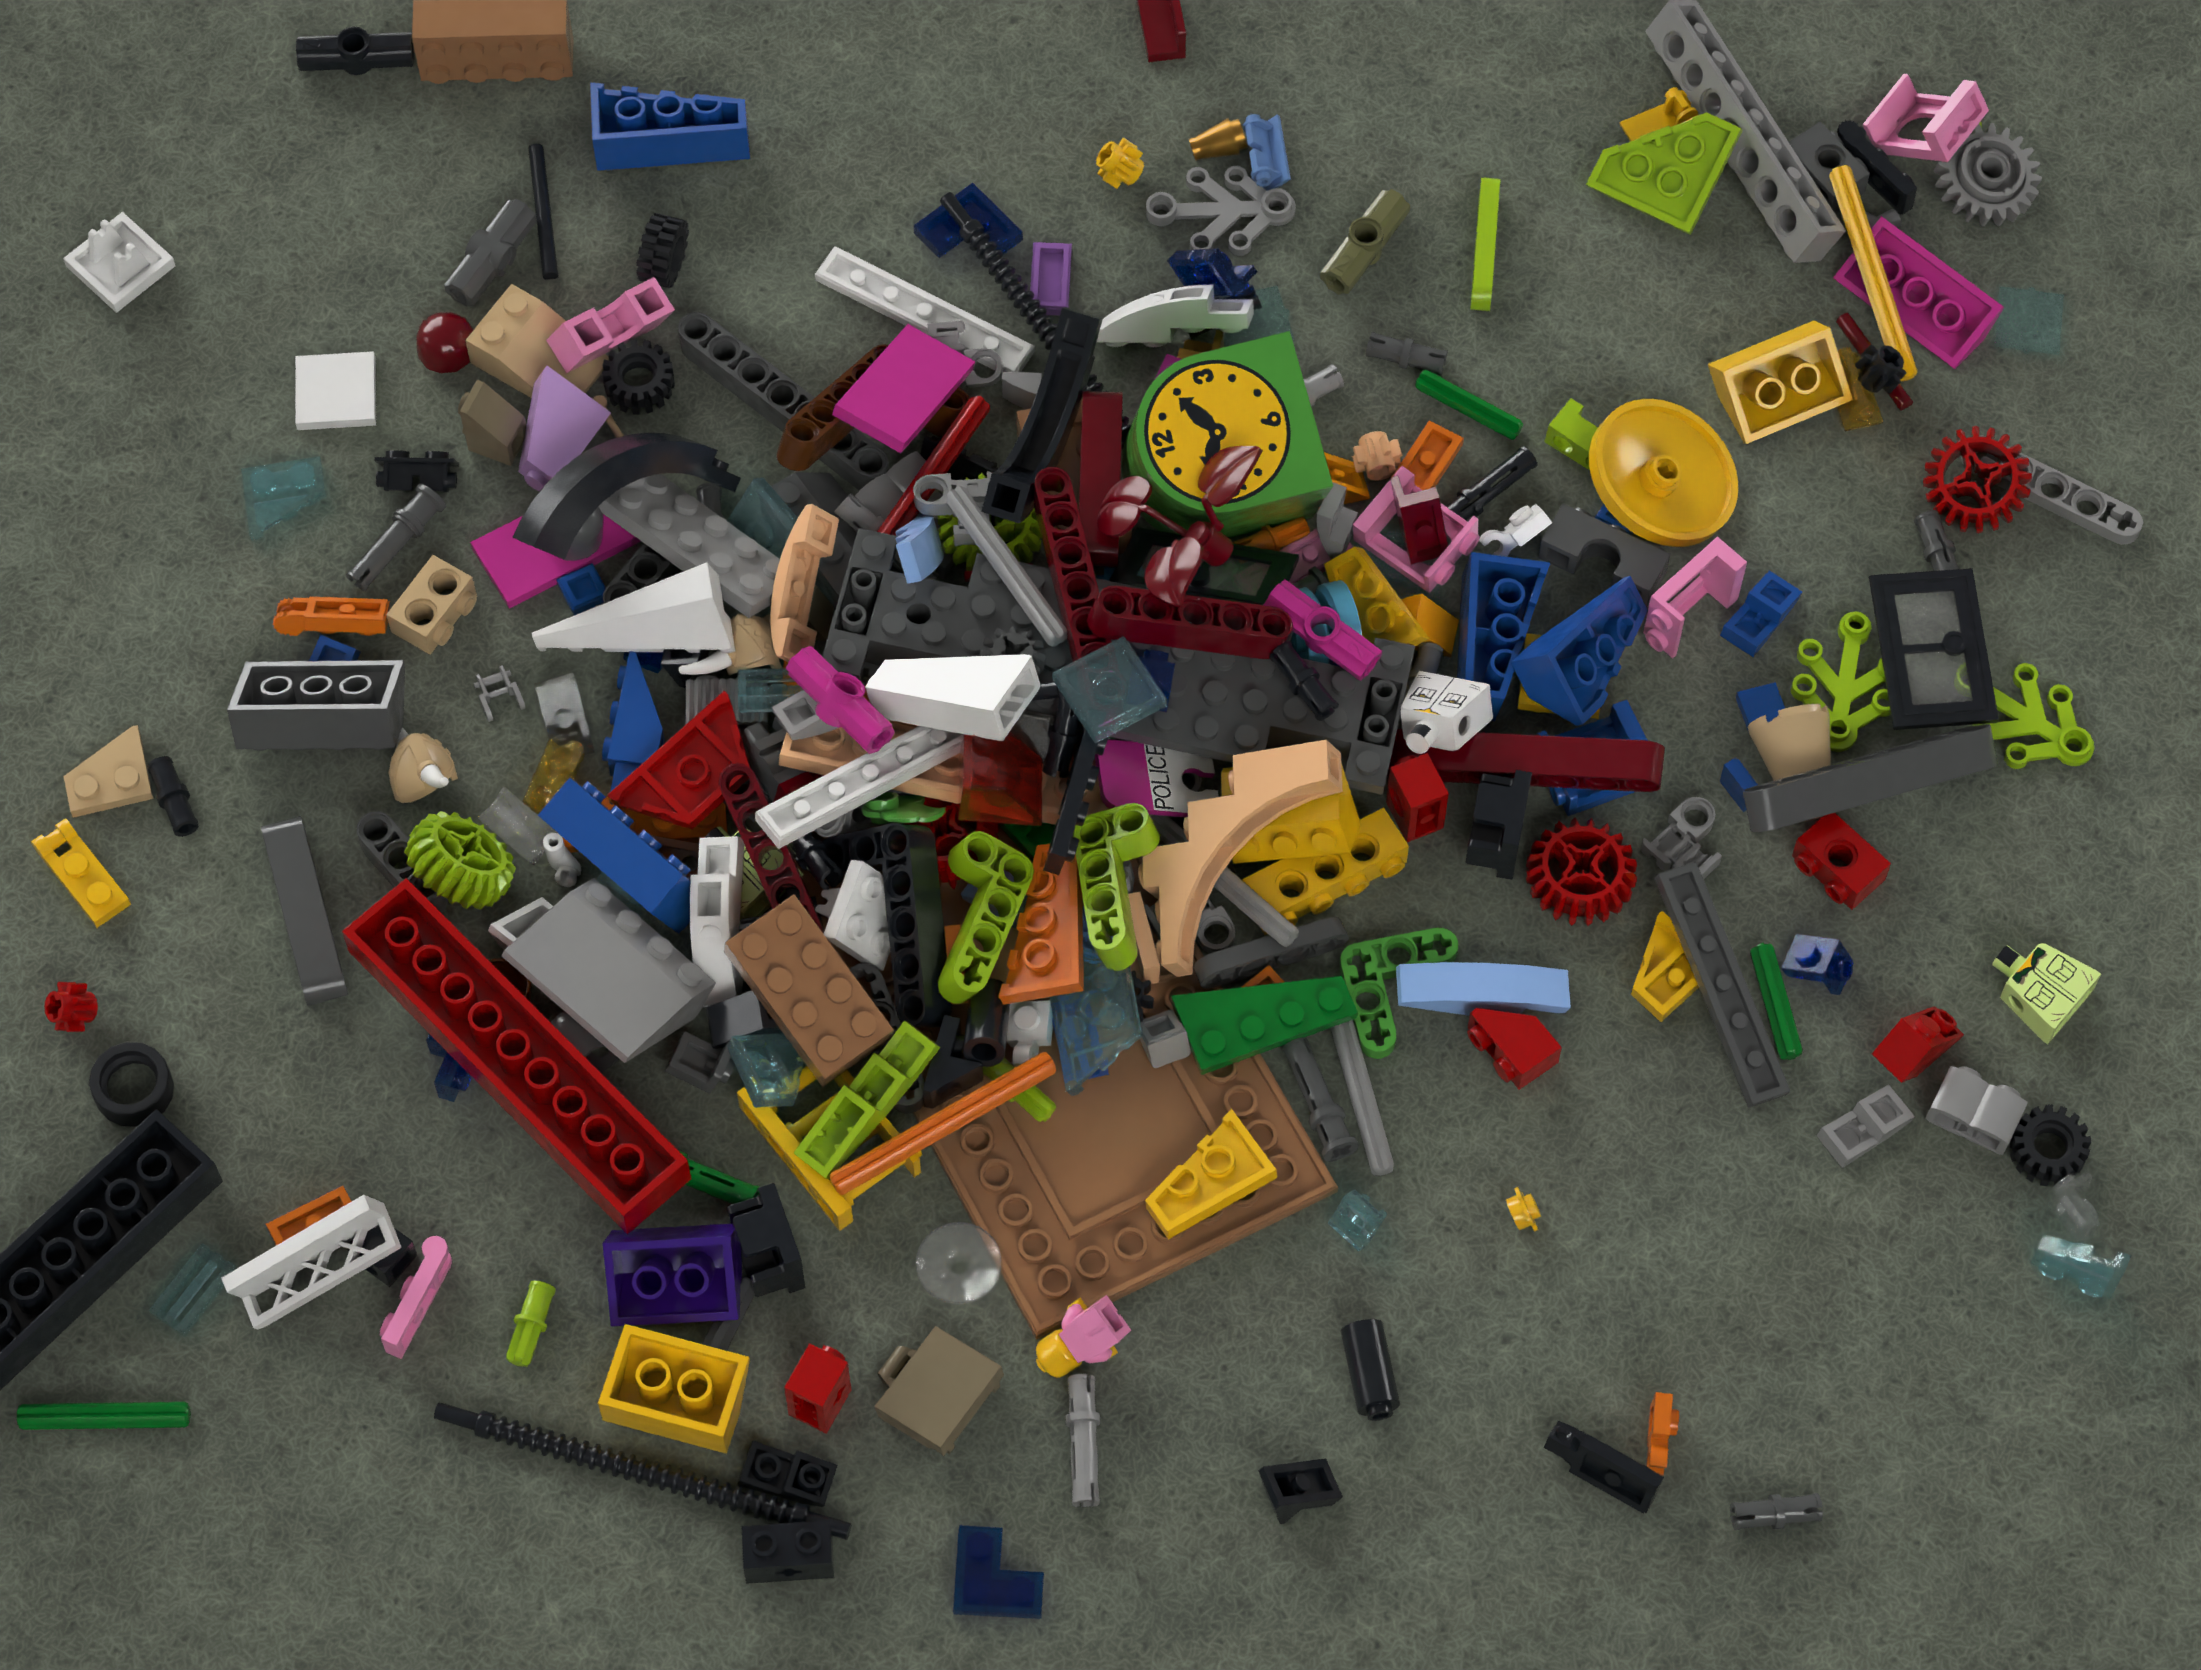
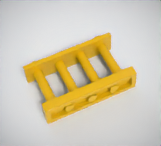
[737,1066,922,1231]

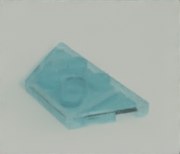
[1050,948,1143,1096]

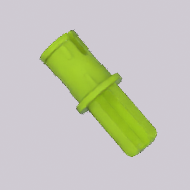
[983,1058,1056,1122]
[506,1280,556,1367]

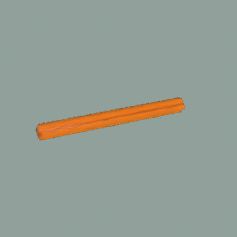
[830,1052,1056,1195]

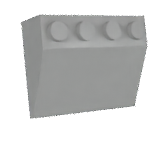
[502,878,716,1063]

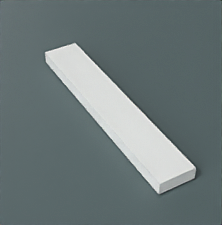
[815,246,1035,372]
[755,726,983,849]

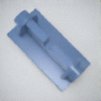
[1243,114,1291,191]

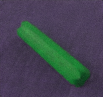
[1415,370,1523,440]
[1750,943,1803,1060]

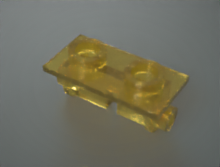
[1837,347,1883,431]
[522,739,585,814]

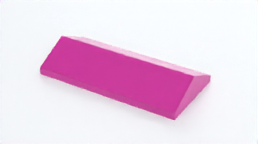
[1833,216,2004,369]

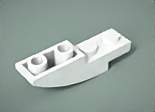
[1096,285,1254,347]
[690,836,744,1007]

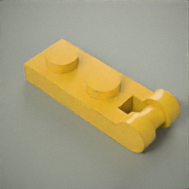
[31,818,131,928]

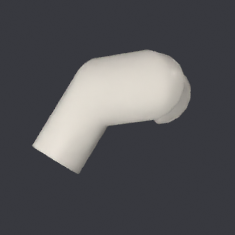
[543,833,581,887]

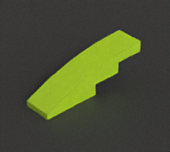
[794,1021,941,1179]

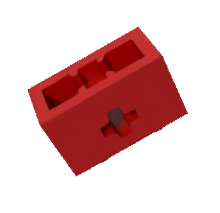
[784,1343,852,1434]

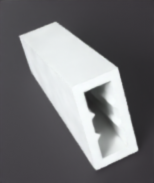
[865,654,1041,742]

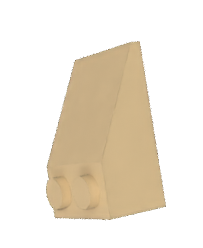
[466,284,609,398]

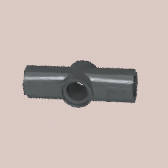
[444,199,537,307]

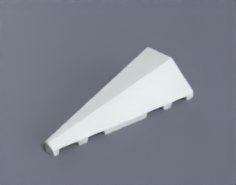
[532,562,735,653]

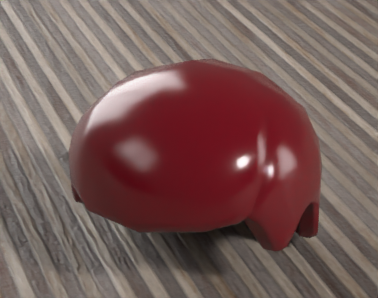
[416,312,474,373]

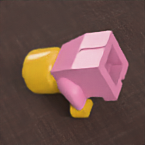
[1036,1295,1131,1378]

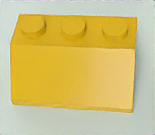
[1708,321,1853,444]
[1221,763,1361,864]
[598,1324,750,1454]

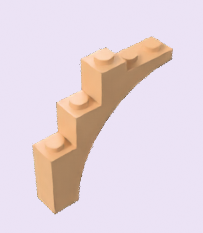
[1138,740,1343,977]

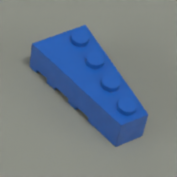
[590,82,750,171]
[1457,552,1550,721]
[538,778,691,934]

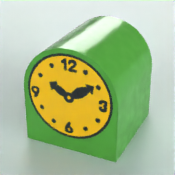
[1122,331,1333,538]

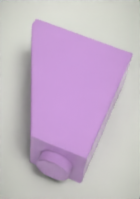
[518,365,611,491]

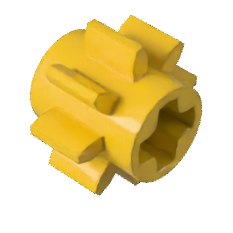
[1096,138,1144,189]

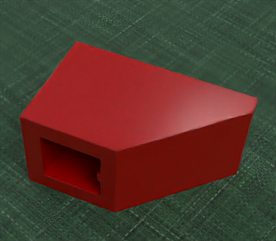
[1872,1006,1964,1083]
[1467,1008,1562,1090]

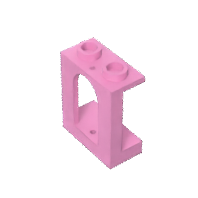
[1863,74,1989,162]
[1353,466,1480,594]
[1643,537,1747,658]

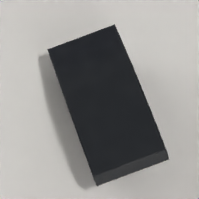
[737,1440,838,1507]

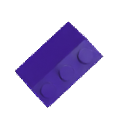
[603,1223,742,1327]

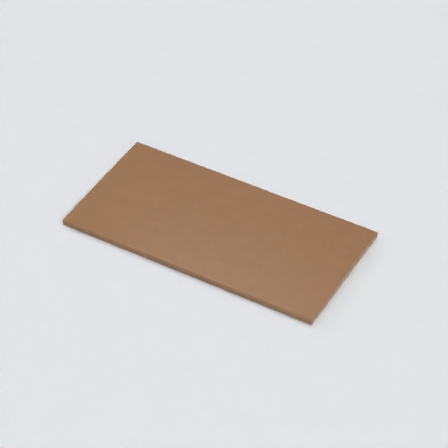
[738,717,1338,1340]

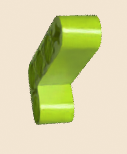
[1073,803,1160,971]
[938,831,1034,1004]

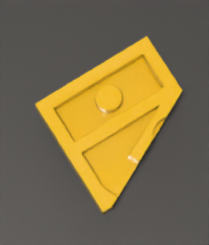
[1631,911,1699,1022]

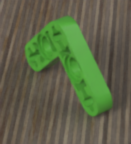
[1340,928,1458,1059]

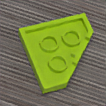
[1586,112,1742,235]

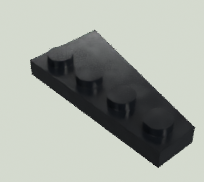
[1043,710,1109,875]

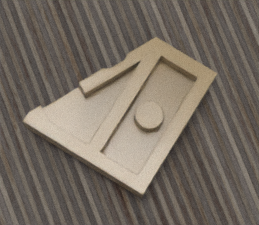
[63,725,154,818]

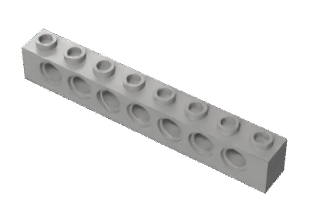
[1645,0,1846,263]

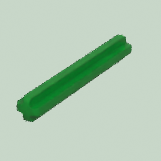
[16,1402,191,1430]

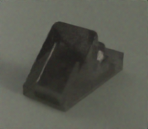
[534,673,595,763]

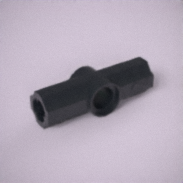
[296,27,415,75]

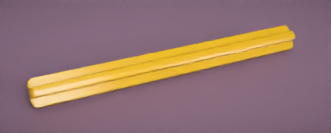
[1829,165,1917,382]

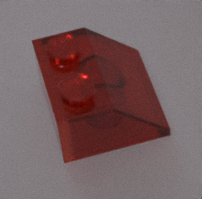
[958,732,1042,826]

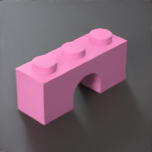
[546,277,675,373]

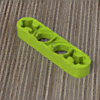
[1470,177,1500,311]

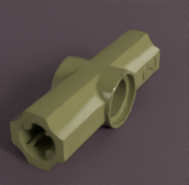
[1320,189,1410,295]

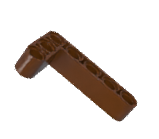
[777,344,970,471]

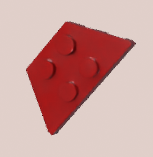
[607,691,751,830]

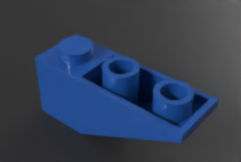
[602,651,665,776]

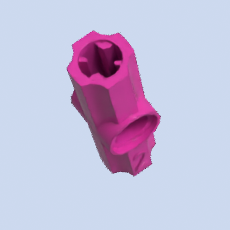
[1263,579,1382,681]
[786,646,895,754]

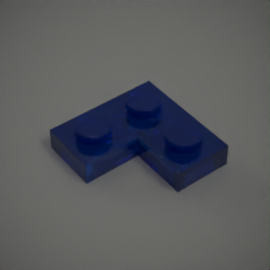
[914,183,1023,258]
[953,1525,1044,1619]

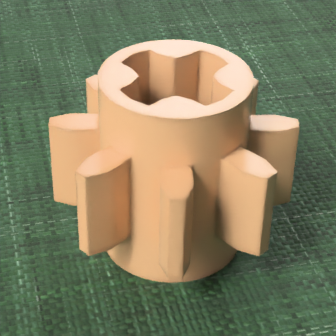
[1352,431,1402,481]

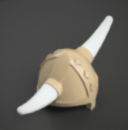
[679,614,783,675]
[388,727,458,803]

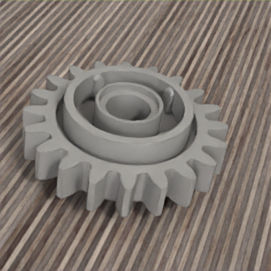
[1933,123,2042,227]

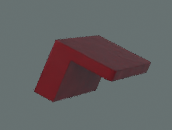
[1136,0,1186,63]
[1390,475,1448,565]

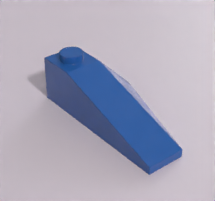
[1511,576,1648,726]

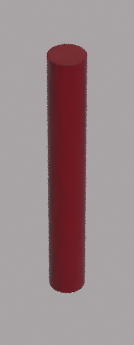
[1836,313,1913,411]

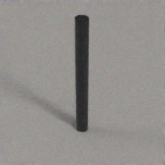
[528,143,558,280]

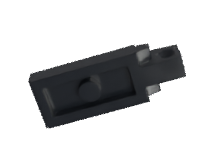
[1544,1421,1664,1514]

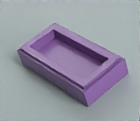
[1030,242,1072,315]

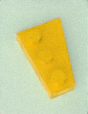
[1324,546,1430,647]
[1145,1108,1277,1240]

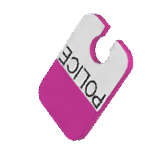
[1095,739,1219,817]

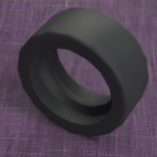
[89,1042,174,1127]

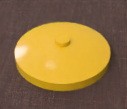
[1589,399,1738,547]

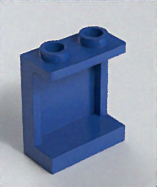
[1537,700,1648,816]

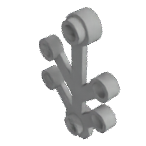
[1146,166,1296,257]

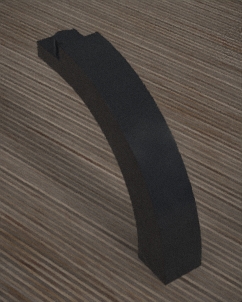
[981,307,1103,524]
[512,432,741,560]

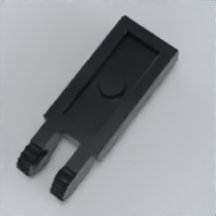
[1837,120,1917,215]

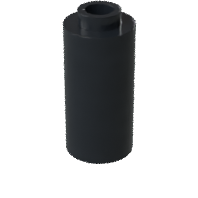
[963,978,1010,1067]
[1341,1319,1400,1421]

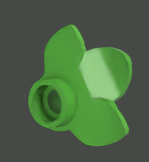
[862,792,945,824]

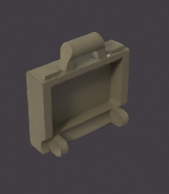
[874,1326,1004,1456]

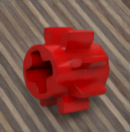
[44,982,98,1032]

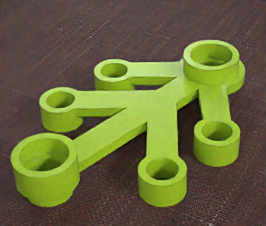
[1791,611,1891,752]
[1953,663,2095,769]

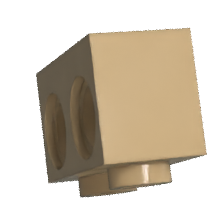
[386,555,477,655]

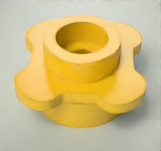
[1506,1187,1541,1232]

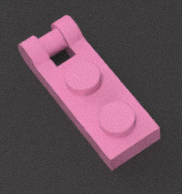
[380,1236,452,1359]

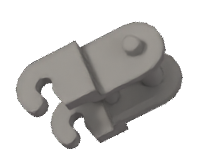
[473,665,526,722]

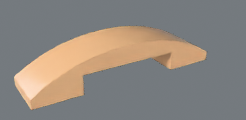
[770,504,839,662]

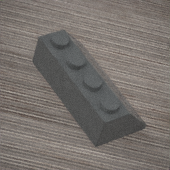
[761,472,901,610]
[227,660,405,751]

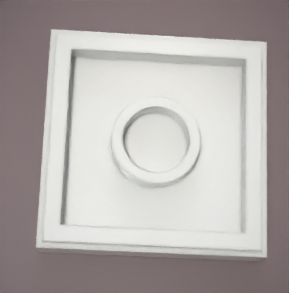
[295,351,376,430]

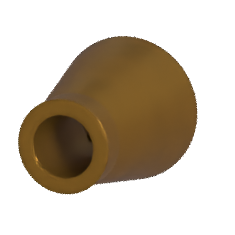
[1189,118,1248,161]

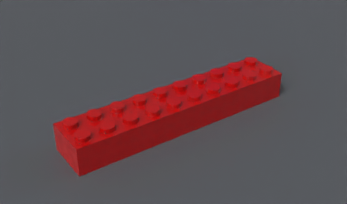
[342,878,691,1235]

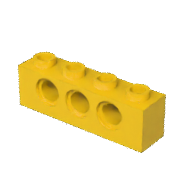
[1242,807,1409,935]

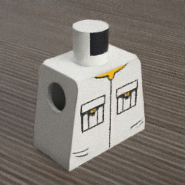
[1400,671,1493,754]

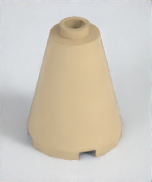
[1748,704,1831,821]

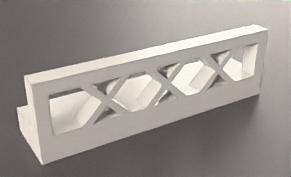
[222,1195,402,1329]

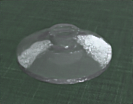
[916,1222,1002,1304]

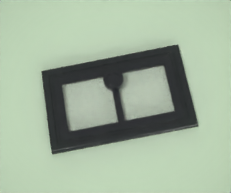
[1109,527,1299,605]
[1869,568,1999,730]

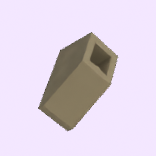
[458,380,526,466]

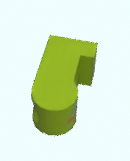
[1544,398,1598,470]

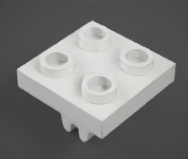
[63,212,176,313]
[815,860,890,970]

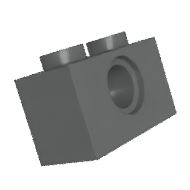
[1789,122,1870,213]

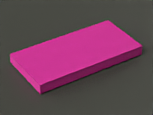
[832,324,975,453]
[470,514,641,609]

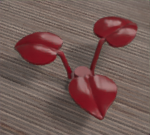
[1097,446,1263,607]

